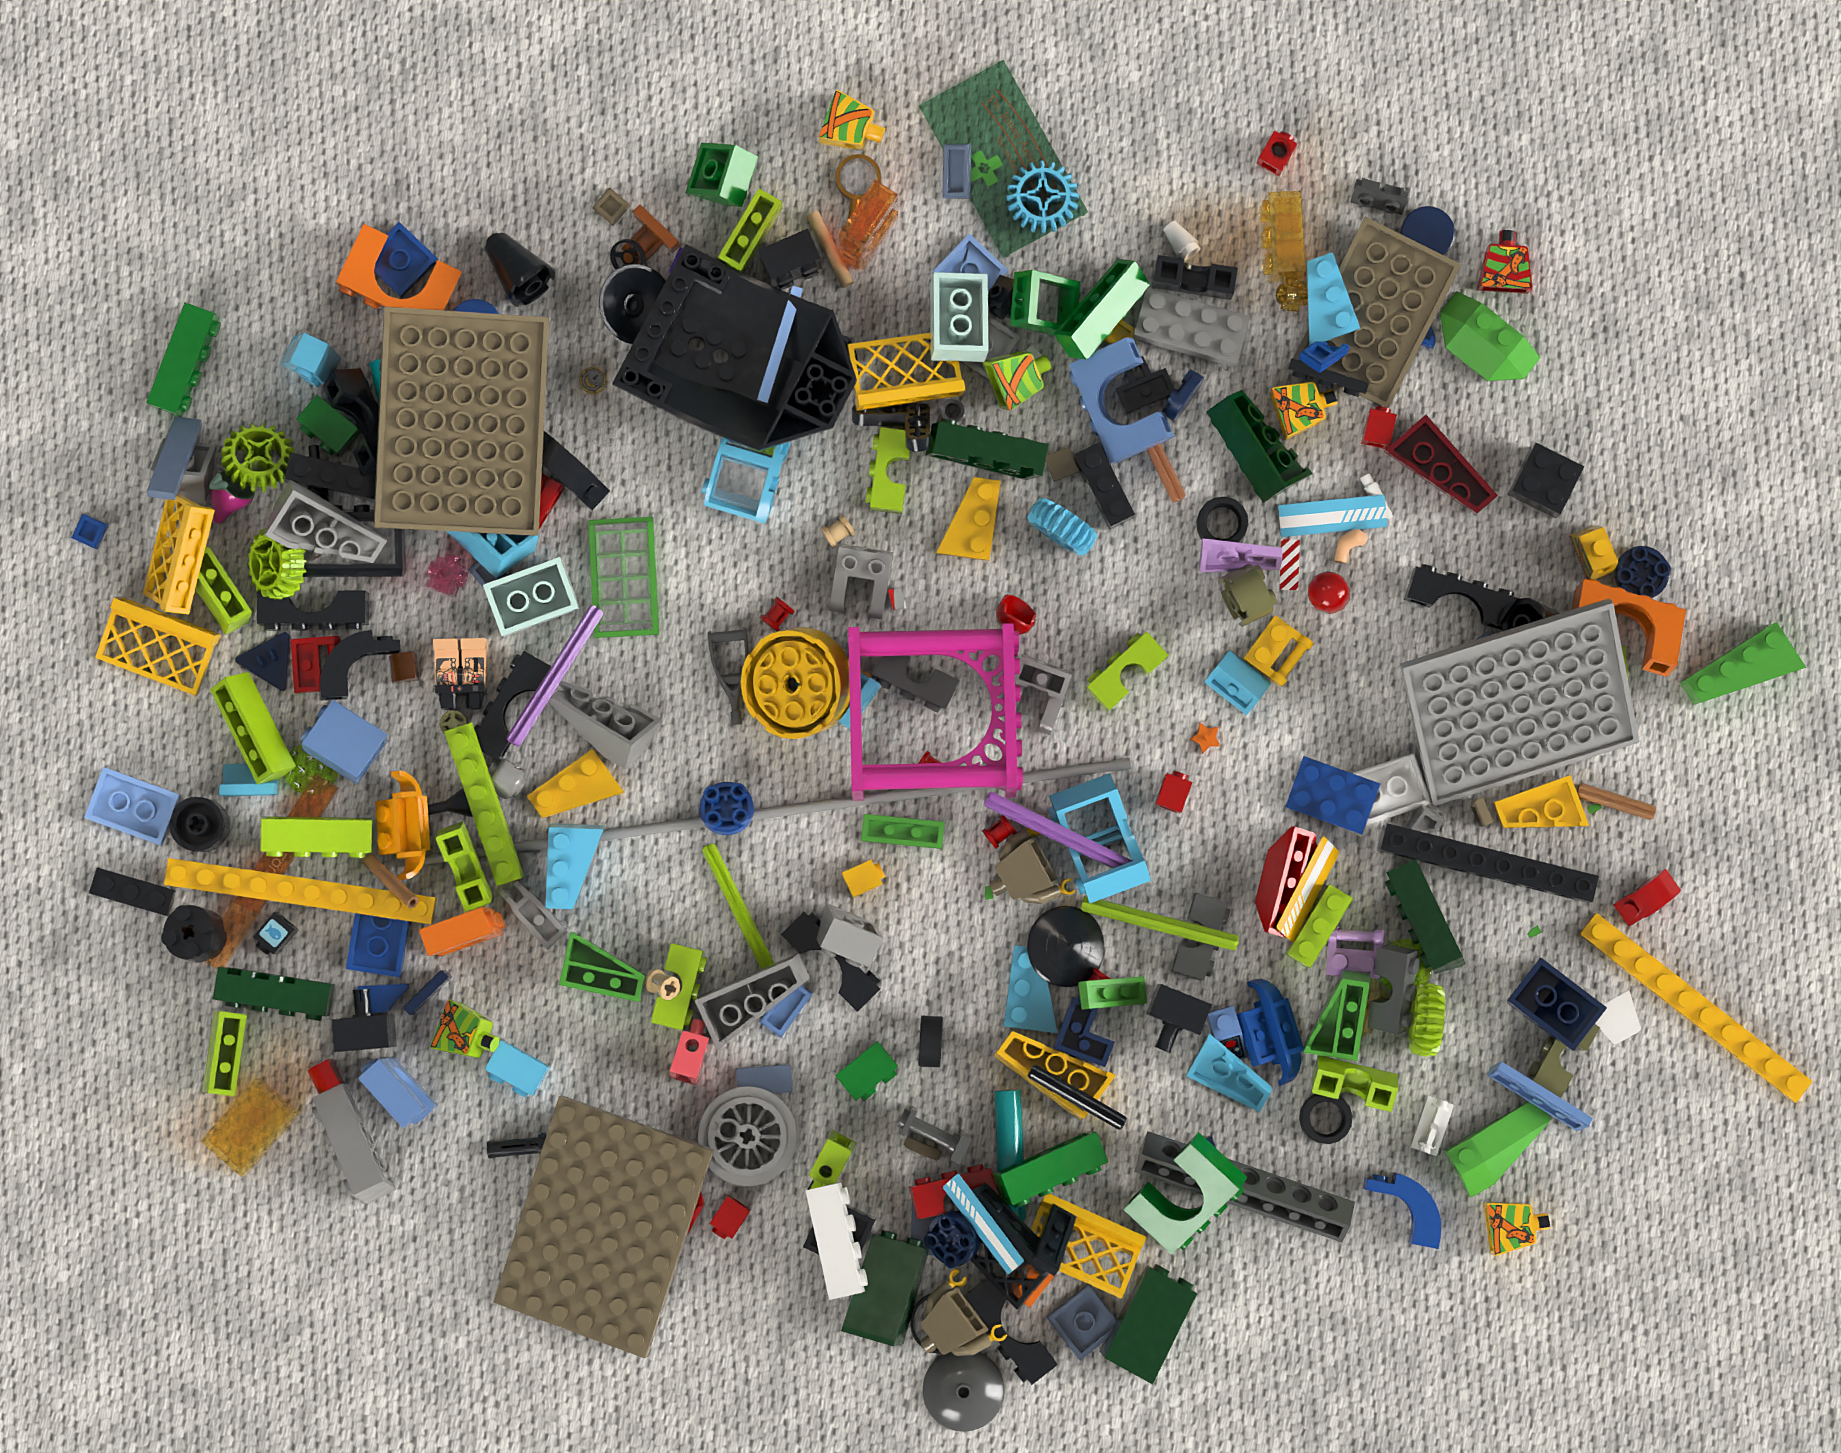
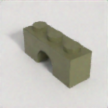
[1527,1024,1600,1098]

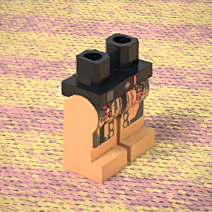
[433,638,488,710]

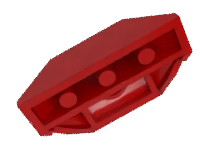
[1255,826,1318,938]

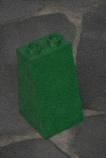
[841,1230,929,1347]
[1100,1264,1197,1385]

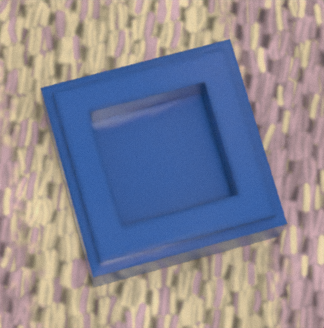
[71,513,109,549]

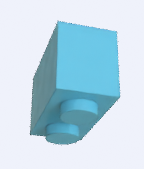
[485,1040,551,1098]

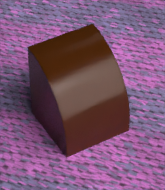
[389,651,419,684]

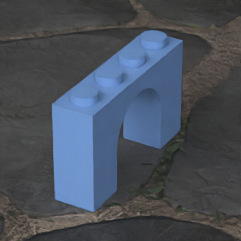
[1069,338,1175,463]
[358,1057,438,1128]

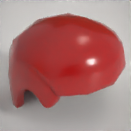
[1308,571,1350,614]
[996,594,1036,635]

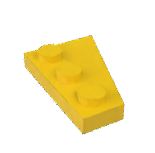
[936,477,1001,561]
[527,749,624,818]

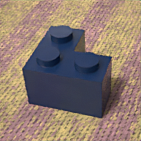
[1053,997,1115,1067]

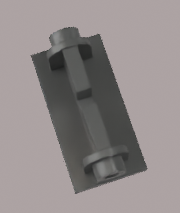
[1350,178,1409,215]

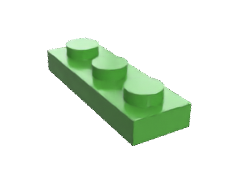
[861,814,945,849]
[1078,976,1147,1010]

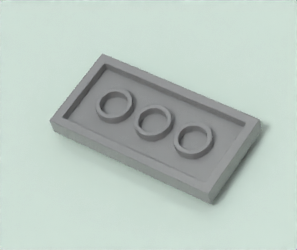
[1133,288,1250,368]

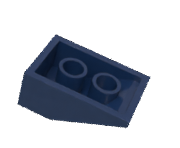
[1507,957,1607,1051]

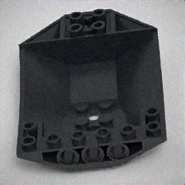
[612,244,857,451]

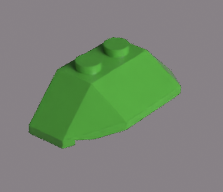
[1439,291,1540,382]

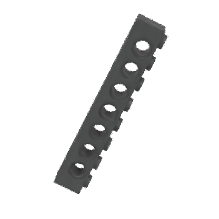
[1134,1131,1355,1243]

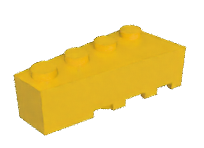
[993,1031,1116,1121]

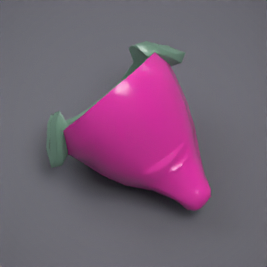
[209,470,255,524]

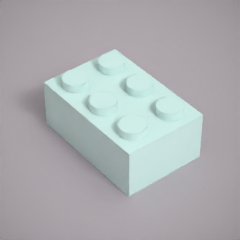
[930,272,988,362]
[483,557,580,637]

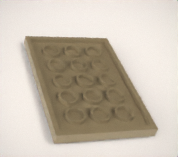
[1293,216,1462,408]

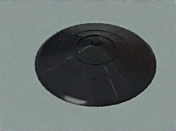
[599,264,666,344]
[1027,906,1104,987]

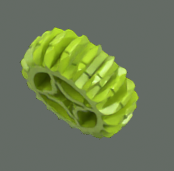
[221,422,295,493]
[247,527,307,599]
[1408,983,1446,1057]

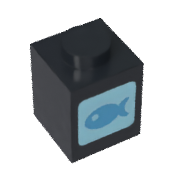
[253,912,299,955]

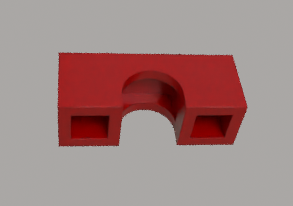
[909,1164,997,1219]

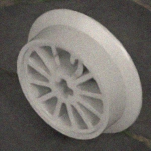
[698,1086,797,1186]

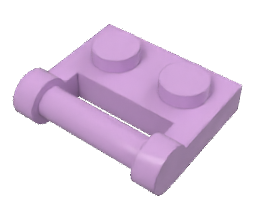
[1326,926,1385,979]

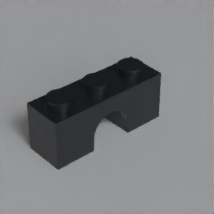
[1152,255,1238,300]
[1074,442,1135,530]

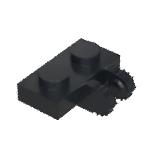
[1116,356,1175,414]

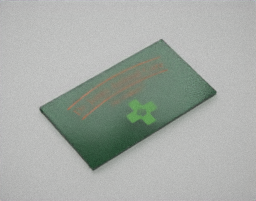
[919,60,1088,258]

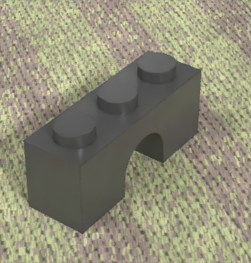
[872,656,960,713]
[1171,893,1230,981]
[1368,944,1420,1034]

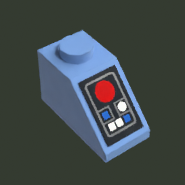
[1207,1006,1248,1060]

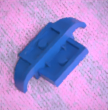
[1236,979,1303,1086]

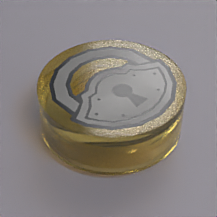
[579,367,607,395]

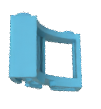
[1048,773,1151,903]

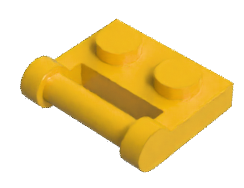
[1243,615,1314,687]

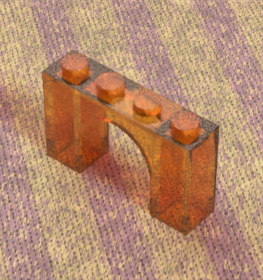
[839,180,898,270]

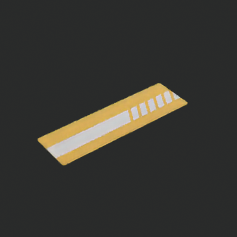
[1276,836,1339,943]

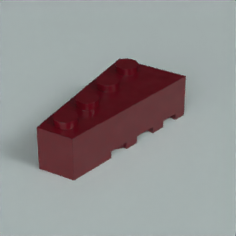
[1384,415,1498,515]

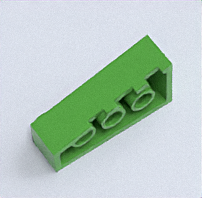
[1679,622,1806,705]

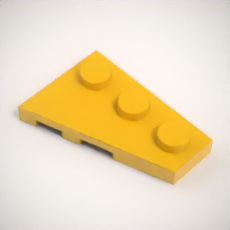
[1493,775,1589,828]

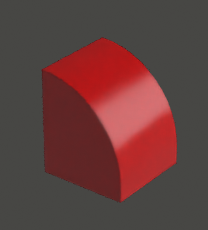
[307,1059,344,1094]

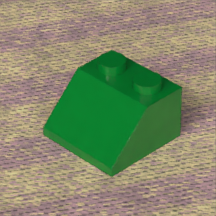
[685,143,758,207]

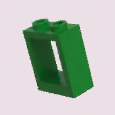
[1010,270,1080,336]

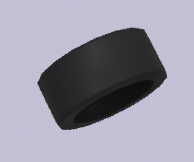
[1196,497,1249,543]
[918,1015,943,1068]
[1299,1094,1353,1144]

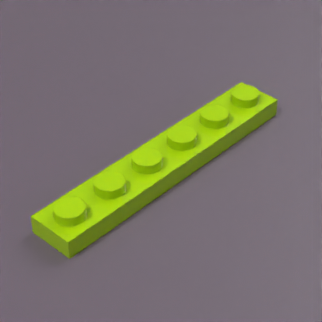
[444,722,524,886]

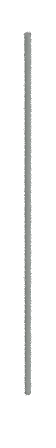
[423,758,1131,866]

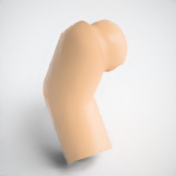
[1334,529,1367,564]

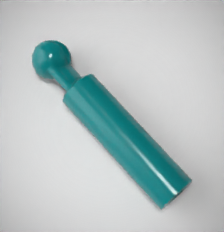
[994,1090,1027,1222]

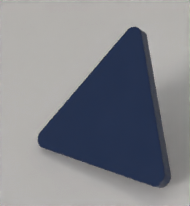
[235,632,289,691]

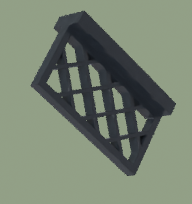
[957,1183,1049,1310]

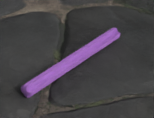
[506,605,603,746]
[984,792,1132,869]

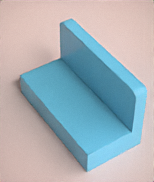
[1204,651,1271,715]
[219,763,278,797]

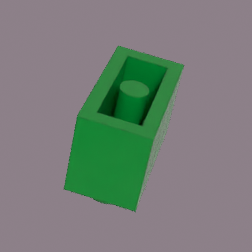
[296,394,362,457]
[835,1041,898,1102]

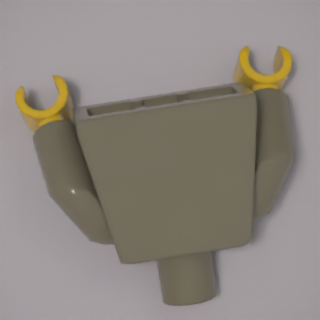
[990,827,1076,904]
[921,1269,1007,1356]

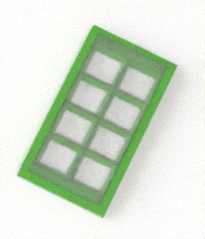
[589,517,659,638]

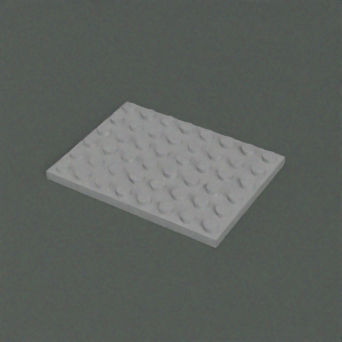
[1400,598,1639,807]

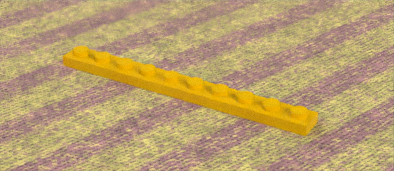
[164,858,437,925]
[1579,913,1813,1103]

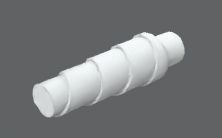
[1360,473,1393,520]

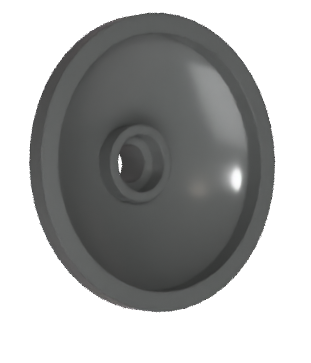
[923,1352,1005,1432]

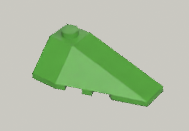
[1443,1101,1551,1198]

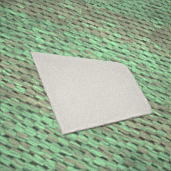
[1595,991,1641,1044]

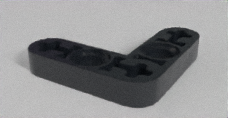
[852,402,930,452]

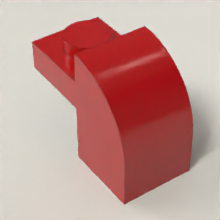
[1613,868,1682,927]

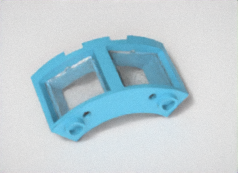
[701,437,792,524]

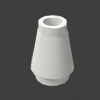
[1163,221,1200,261]

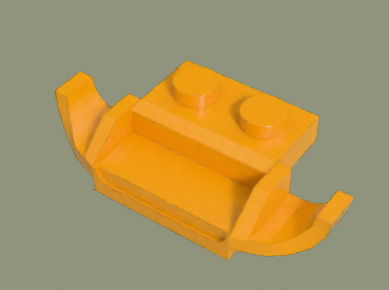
[375,770,431,880]

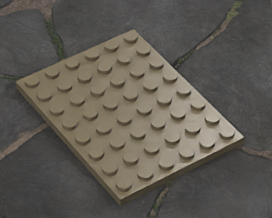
[373,307,549,536]
[493,1095,714,1358]

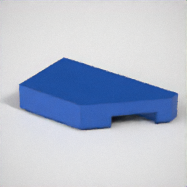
[1298,341,1350,373]
[358,984,409,1013]

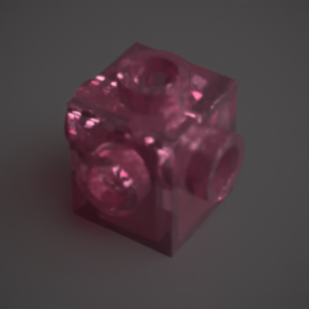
[427,554,468,598]

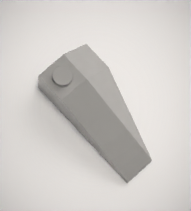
[264,480,387,563]
[548,681,662,769]

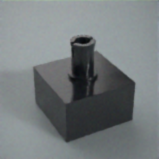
[1146,984,1212,1053]
[332,989,397,1052]

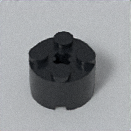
[169,797,230,852]
[161,905,227,963]

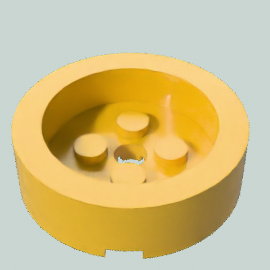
[741,627,850,739]

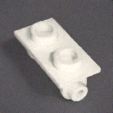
[1411,1096,1454,1156]

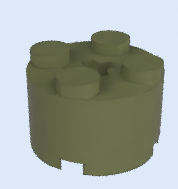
[1218,564,1277,627]

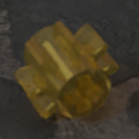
[1276,278,1308,312]

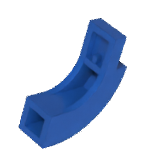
[1363,1172,1441,1249]

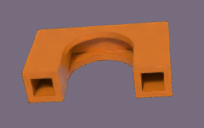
[335,224,462,310]
[1571,579,1686,677]
[419,907,506,957]

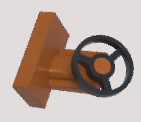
[610,204,680,270]

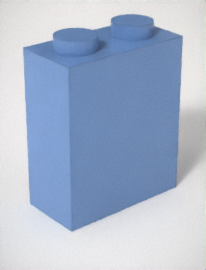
[301,700,388,785]

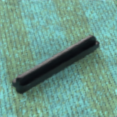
[1027,1065,1127,1130]

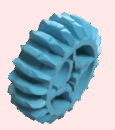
[1006,160,1079,234]
[1027,498,1097,555]

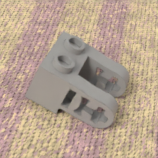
[829,544,894,619]
[1000,654,1073,735]

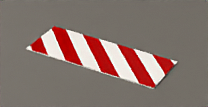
[1279,539,1300,590]

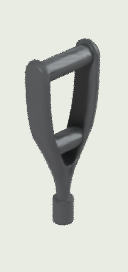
[707,627,749,726]

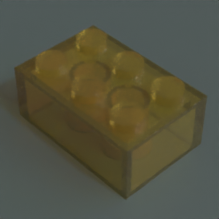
[1259,191,1306,283]
[201,1078,301,1177]

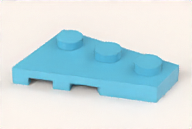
[1004,945,1058,1033]
[1186,1033,1273,1112]

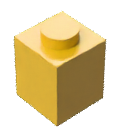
[842,859,885,898]

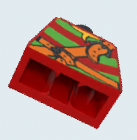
[1477,230,1532,294]

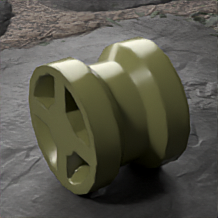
[439,710,469,734]

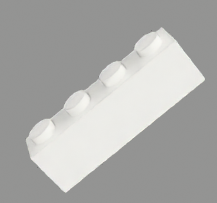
[806,1183,868,1300]

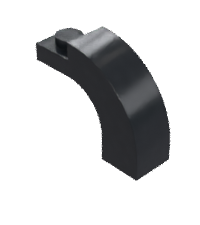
[542,431,610,511]
[319,630,401,701]

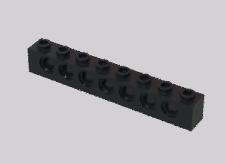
[1377,823,1599,903]

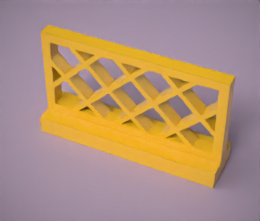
[847,333,965,411]
[142,493,215,614]
[95,596,221,696]
[1030,1194,1146,1299]

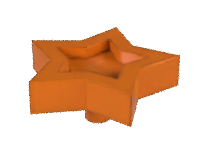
[1190,723,1220,754]

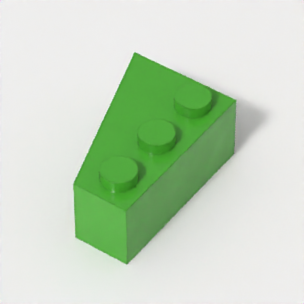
[559,931,647,1002]
[1303,970,1370,1061]

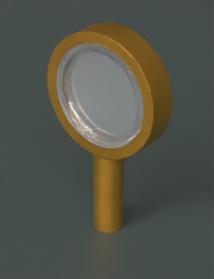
[836,154,881,231]

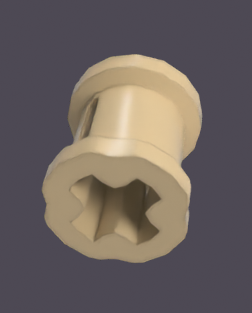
[820,514,855,548]
[644,969,680,1000]

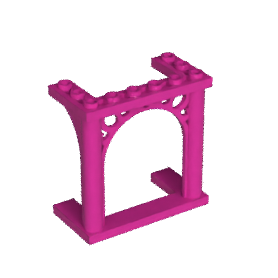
[848,624,1023,801]

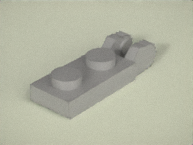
[498,879,568,950]

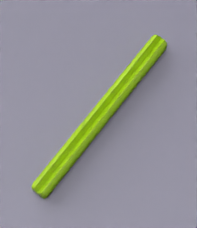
[702,843,774,969]
[1081,896,1239,951]

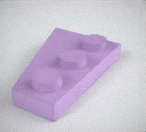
[1199,538,1283,572]

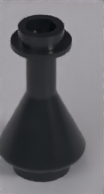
[427,788,473,820]

